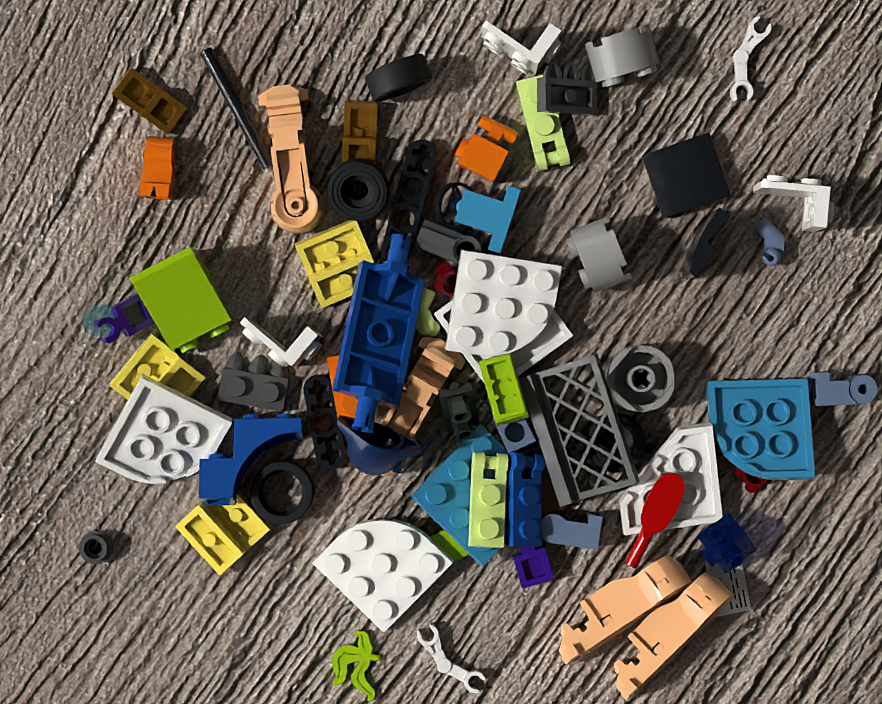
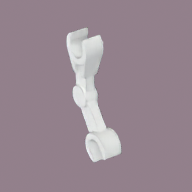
[730,16,771,101]
[417,623,486,693]

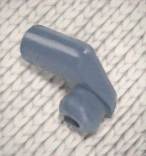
[753,216,786,266]

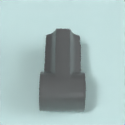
[414,219,481,265]

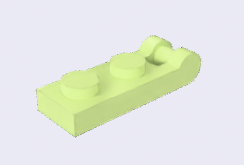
[516,75,570,172]
[468,452,508,548]

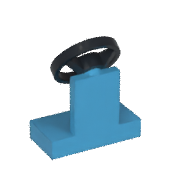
[435,182,521,255]

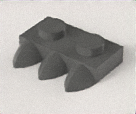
[537,59,597,116]
[217,351,290,412]

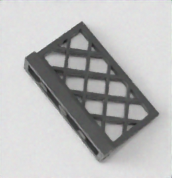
[519,353,640,507]

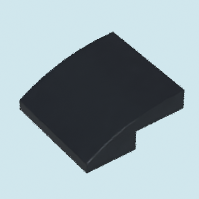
[642,133,731,219]
[682,208,730,280]

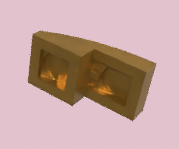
[111,67,187,134]
[342,100,378,163]

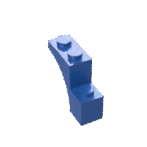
[199,413,304,506]

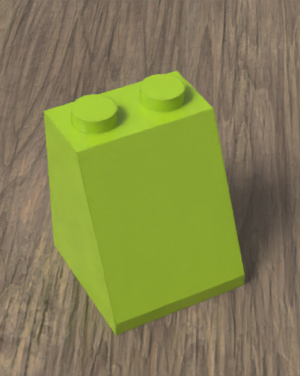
[129,247,235,354]

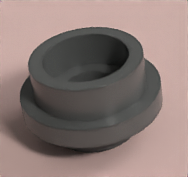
[79,531,113,564]

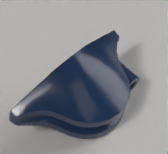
[337,415,424,475]

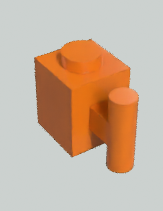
[455,114,519,184]

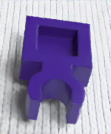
[93,293,155,343]
[512,546,554,589]

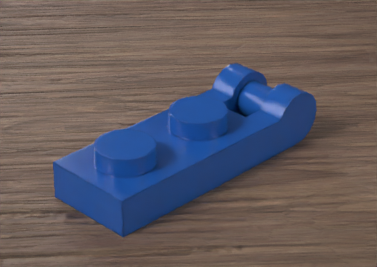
[506,451,545,547]

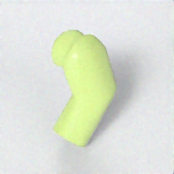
[415,288,440,337]

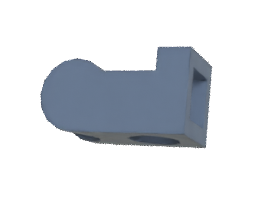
[809,372,878,406]
[485,397,536,454]
[541,512,603,550]

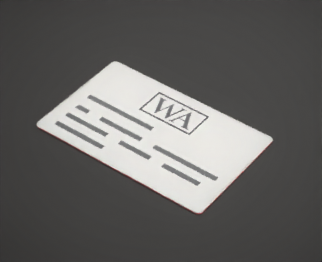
[705,554,751,617]

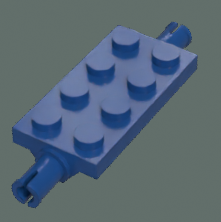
[332,234,425,433]

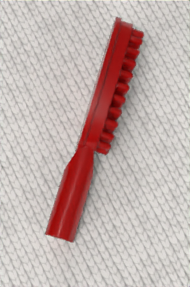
[625,472,685,569]

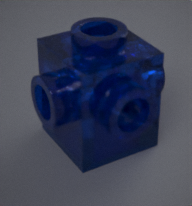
[697,512,757,574]

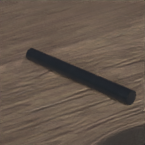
[200,47,273,170]

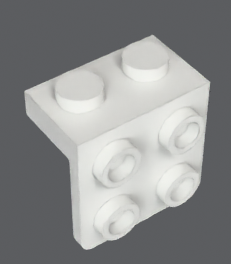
[481,21,562,75]
[753,175,834,232]
[240,317,323,367]

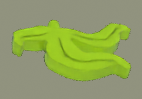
[332,630,381,702]

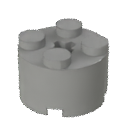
[585,24,660,87]
[566,216,632,293]
[605,345,675,412]

